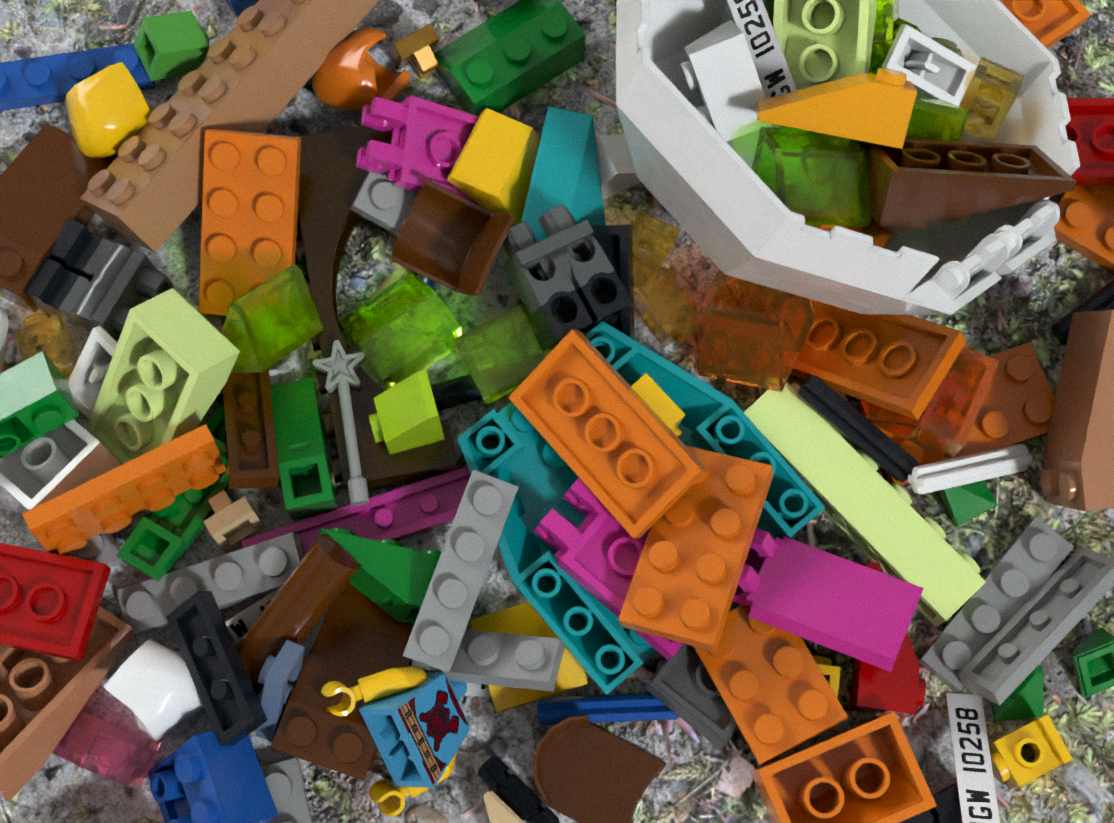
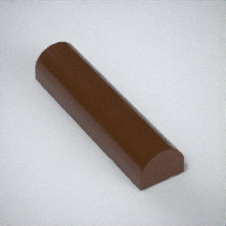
[236,533,362,697]

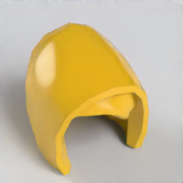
[65,62,151,159]

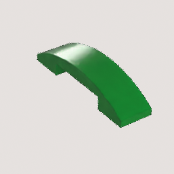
[116,404,230,582]

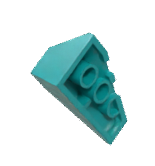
[508,106,606,285]

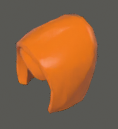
[312,27,411,112]

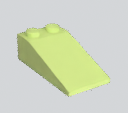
[773,0,878,90]
[86,288,240,465]

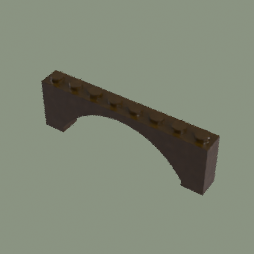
[296,125,458,494]

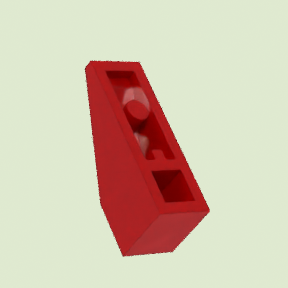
[848,561,926,718]

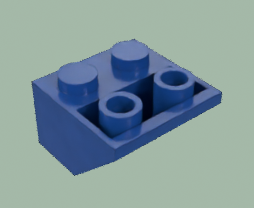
[147,730,278,823]

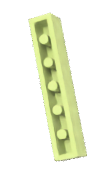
[744,377,986,628]

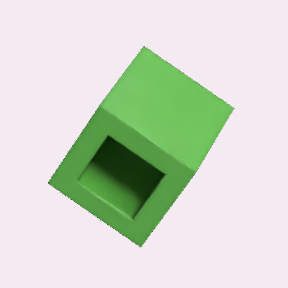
[133,11,210,81]

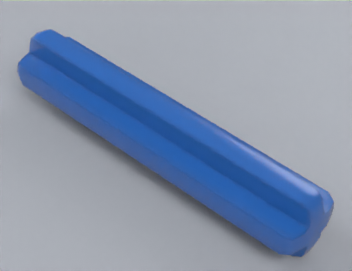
[537,693,679,725]

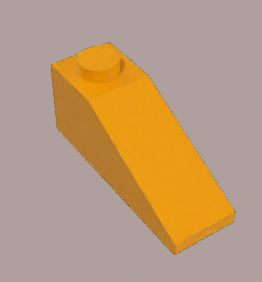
[756,68,917,149]

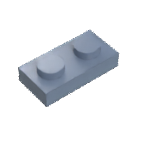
[256,640,305,742]

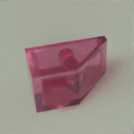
[52,710,161,789]

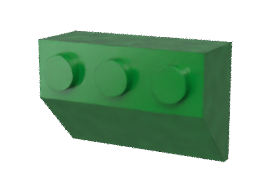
[433,0,586,116]

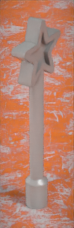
[313,340,370,506]

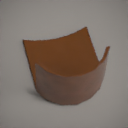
[390,180,516,296]
[533,715,666,823]

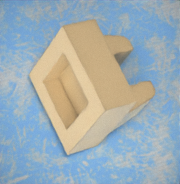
[203,490,266,554]

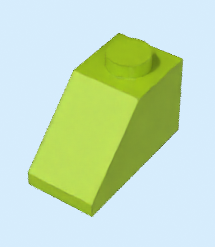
[369,370,445,454]

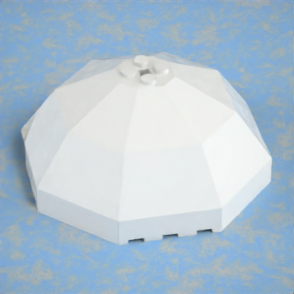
[616,0,1080,315]

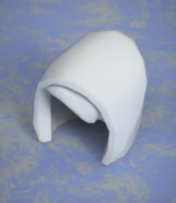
[104,639,204,741]

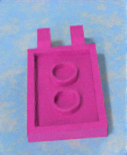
[356,95,481,206]
[533,478,683,660]
[733,528,923,672]

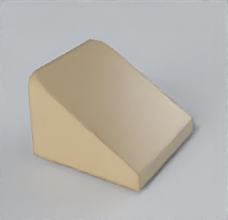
[483,790,525,823]

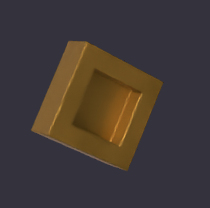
[389,23,440,79]

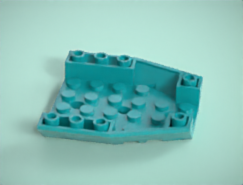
[457,321,826,695]

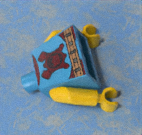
[321,666,469,817]

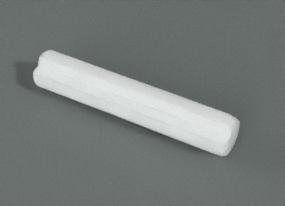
[908,444,1033,494]

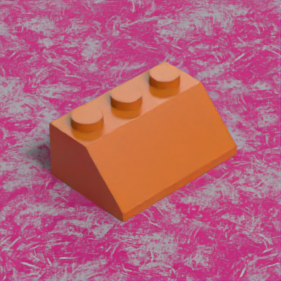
[750,711,937,823]

